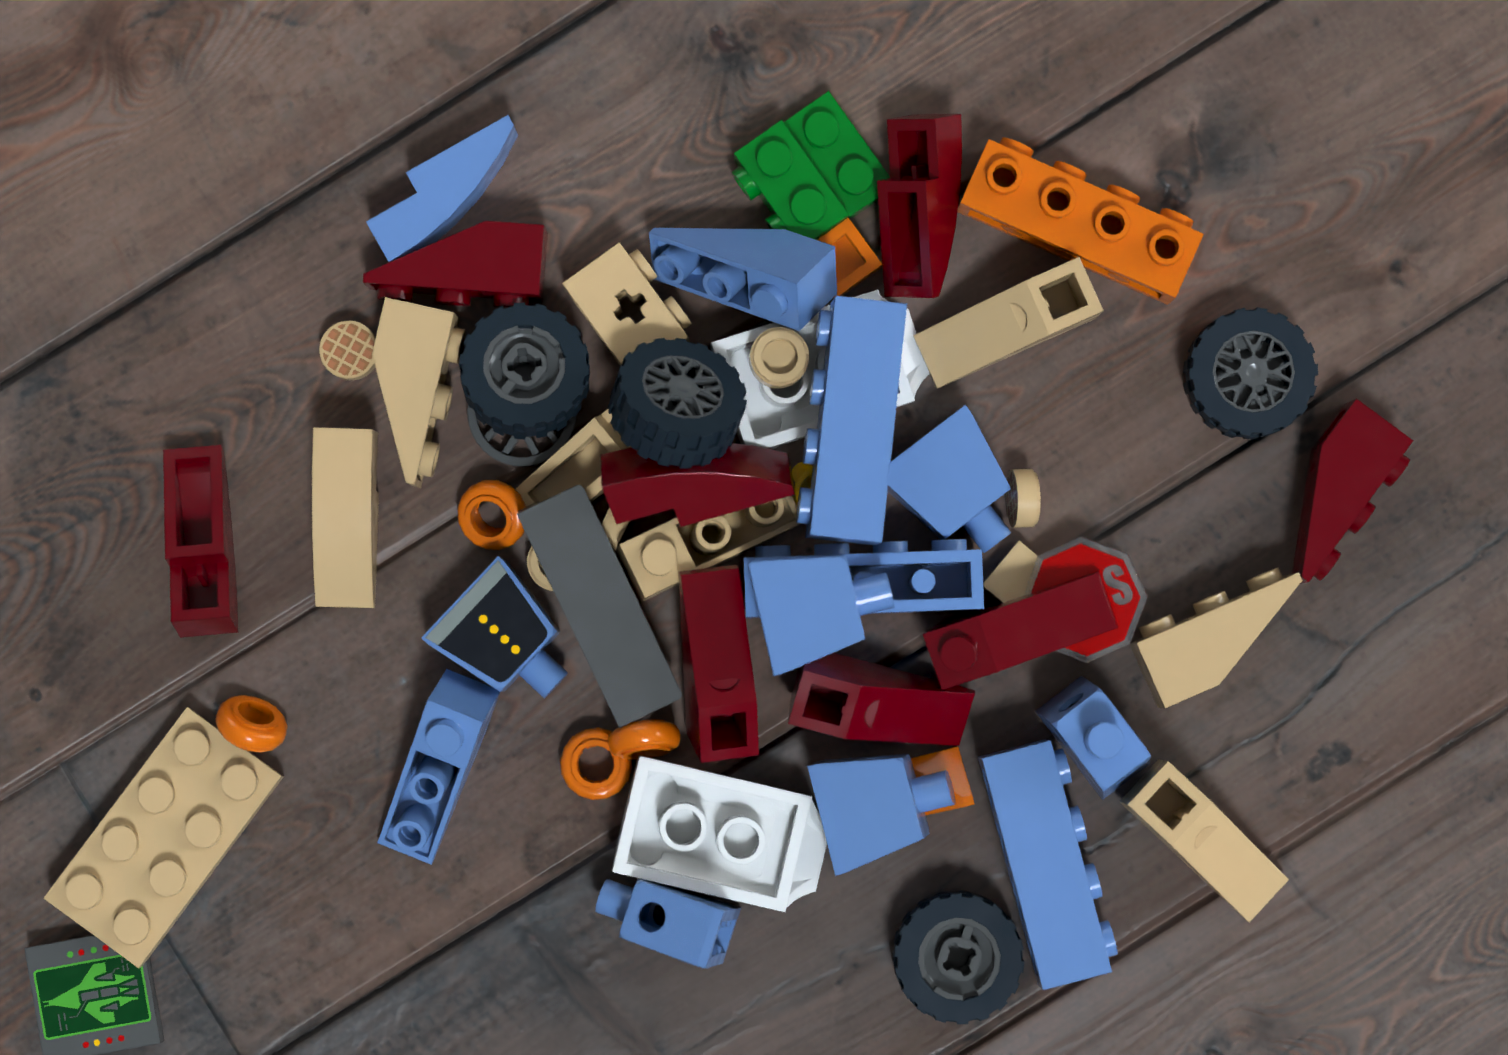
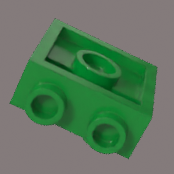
[731,91,890,240]

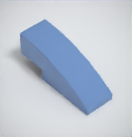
[366,115,518,262]

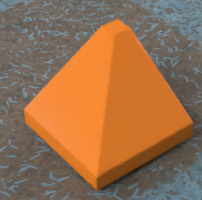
[911,746,975,815]

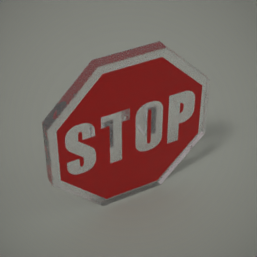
[1023,536,1148,663]

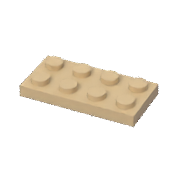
[44,707,284,968]

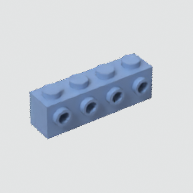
[797,296,907,546]
[744,539,984,618]
[978,739,1118,990]

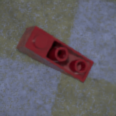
[363,221,548,309]
[1292,398,1413,584]
[679,565,759,763]
[788,653,975,746]

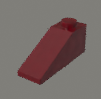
[923,571,1119,690]

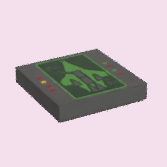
[24,935,164,1055]

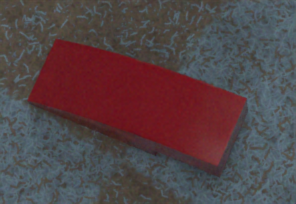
[877,114,962,298]
[600,443,795,527]
[163,445,238,638]

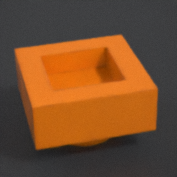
[817,218,883,299]

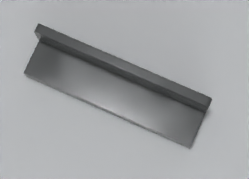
[517,485,682,728]

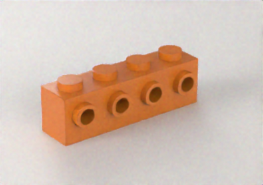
[958,137,1204,305]

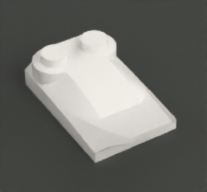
[710,290,930,450]
[612,755,827,912]

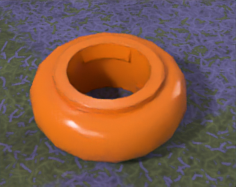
[457,480,527,550]
[215,695,288,753]
[608,719,680,760]
[560,727,633,800]

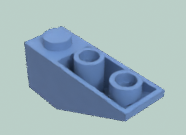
[649,228,837,331]
[377,669,500,865]

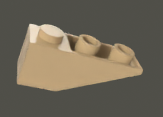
[913,257,1104,389]
[372,297,466,488]
[615,496,802,603]
[1129,567,1302,708]
[1119,759,1289,923]

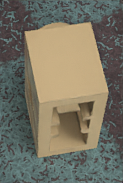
[562,242,692,366]

